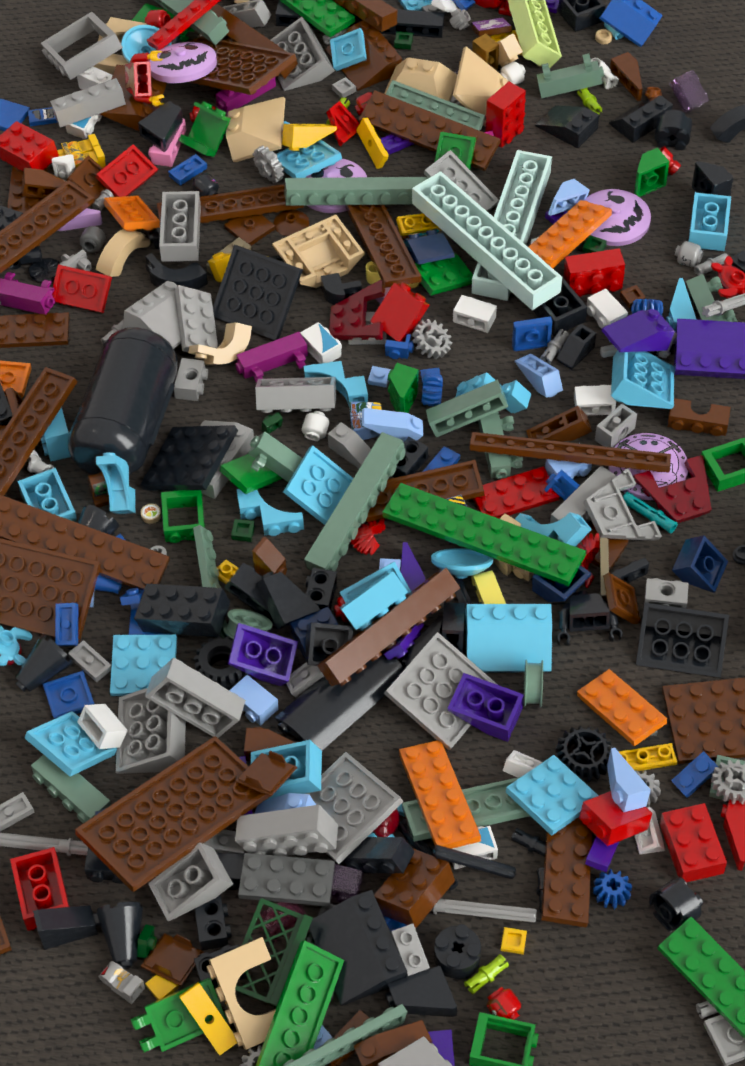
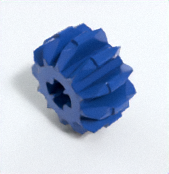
[631,299,663,316]
[422,373,443,406]
[593,869,632,910]

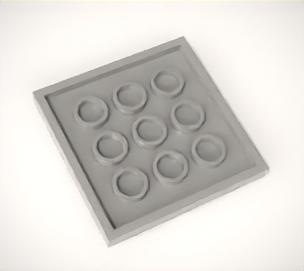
[384,632,498,750]
[306,752,403,864]

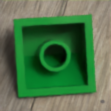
[634,148,669,197]
[387,363,419,413]

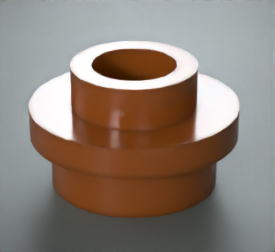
[645,87,662,98]

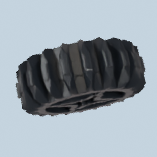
[555,725,614,782]

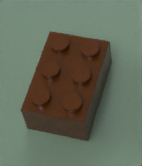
[374,848,455,929]

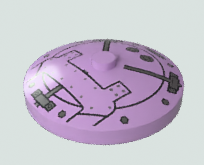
[608,433,688,500]

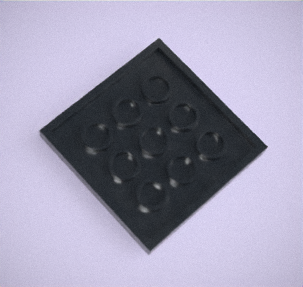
[213,244,303,340]
[140,425,238,491]

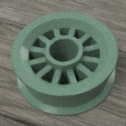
[223,609,272,639]
[524,660,543,708]

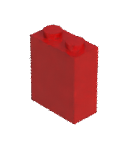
[370,282,430,342]
[579,791,652,846]

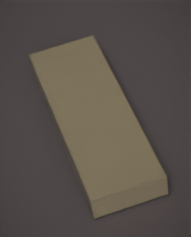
[600,538,609,602]

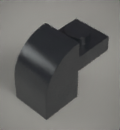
[321,273,362,305]

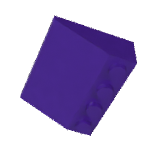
[674,318,745,379]

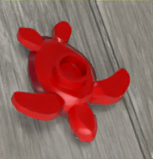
[711,256,745,298]

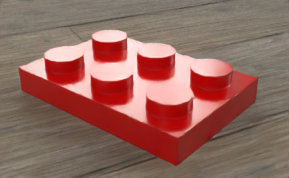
[95,144,158,197]
[52,264,112,313]

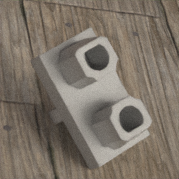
[59,249,92,271]

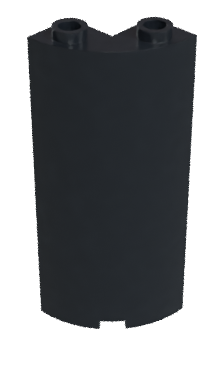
[275,650,405,750]

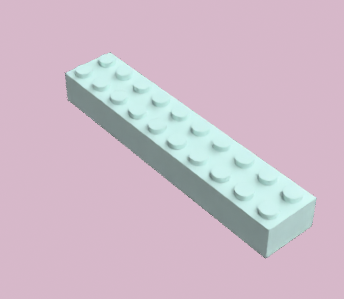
[472,150,552,301]
[412,171,562,310]

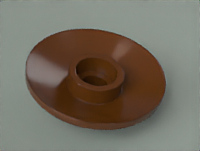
[273,210,309,236]

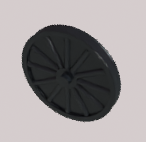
[29,258,60,282]

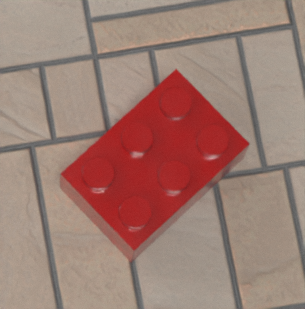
[486,81,526,148]
[0,121,59,171]
[563,248,625,297]
[660,803,727,882]
[10,847,70,931]

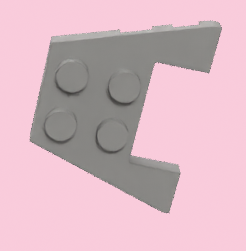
[583,468,662,541]

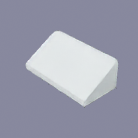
[431,0,458,13]
[52,154,76,181]
[503,750,543,777]
[635,807,665,854]

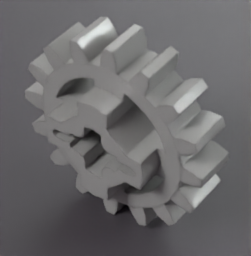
[252,145,284,183]
[412,319,452,359]
[711,760,745,804]

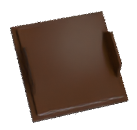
[235,751,297,796]
[141,933,204,987]

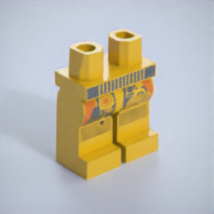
[57,134,106,168]

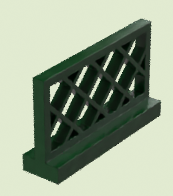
[235,898,313,1008]

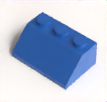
[599,0,662,47]

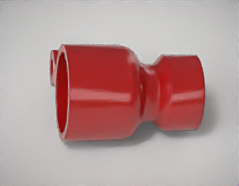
[659,146,681,175]

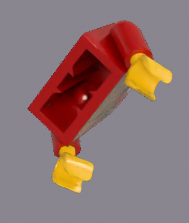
[125,51,164,106]

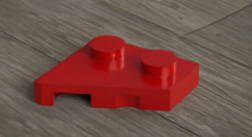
[326,101,360,147]

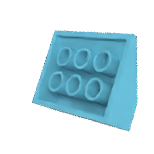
[611,351,674,409]
[464,604,552,672]

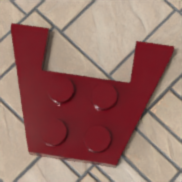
[329,280,385,340]
[633,455,712,523]

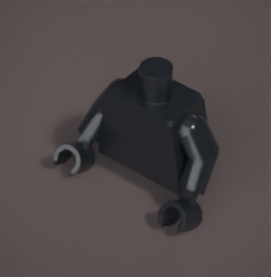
[557,591,623,646]

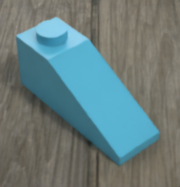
[666,278,696,332]

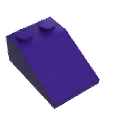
[602,309,675,352]
[228,623,298,686]
[447,673,524,742]

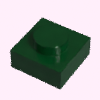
[394,32,413,50]
[583,235,607,253]
[261,412,283,434]
[231,519,255,542]
[137,924,157,958]

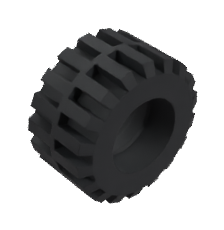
[194,636,249,690]

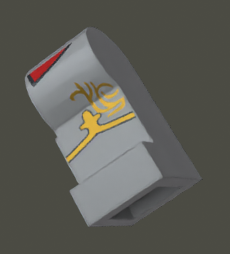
[99,961,145,1004]

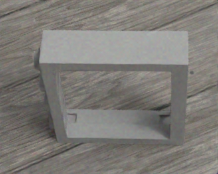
[41,12,123,80]

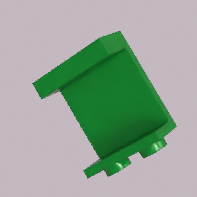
[179,101,231,157]

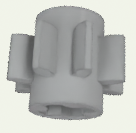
[450,9,471,30]

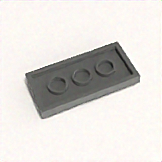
[238,853,335,907]

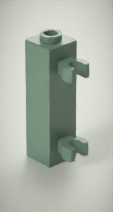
[537,53,604,98]
[686,274,738,322]
[478,412,523,479]
[248,432,303,482]

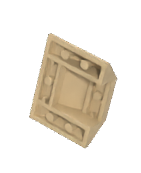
[453,47,508,127]
[384,58,457,102]
[226,97,285,162]
[272,215,364,288]

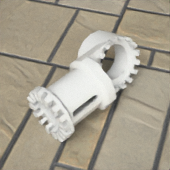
[591,58,619,89]
[27,450,54,474]

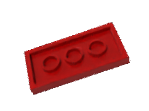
[473,466,559,519]

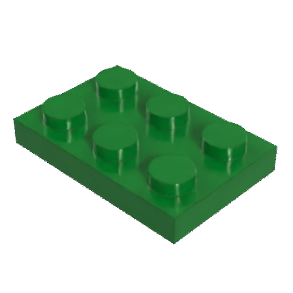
[435,132,476,170]
[415,253,473,296]

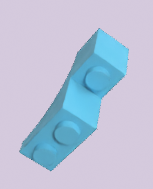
[303,361,368,405]
[455,372,531,413]
[96,452,136,514]
[237,489,304,536]
[515,512,592,547]

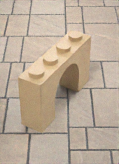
[93,17,146,75]
[206,937,276,1050]

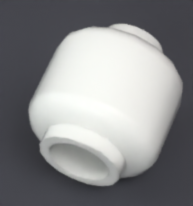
[500,61,526,85]
[302,411,329,441]

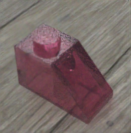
[258,902,308,943]

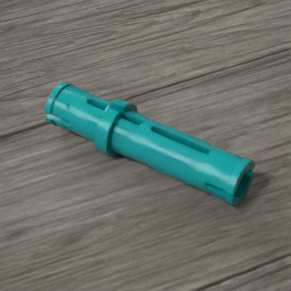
[623,492,678,534]

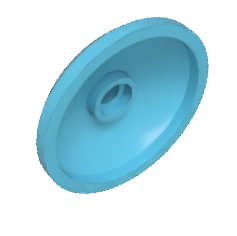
[121,25,172,63]
[431,548,493,579]

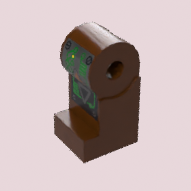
[88,472,110,508]

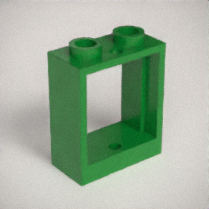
[701,437,745,492]
[161,490,205,543]
[469,1012,539,1066]

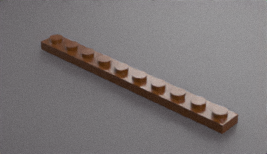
[470,432,671,473]

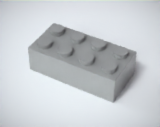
[159,191,201,262]
[255,377,336,413]
[145,657,246,738]
[235,805,338,856]

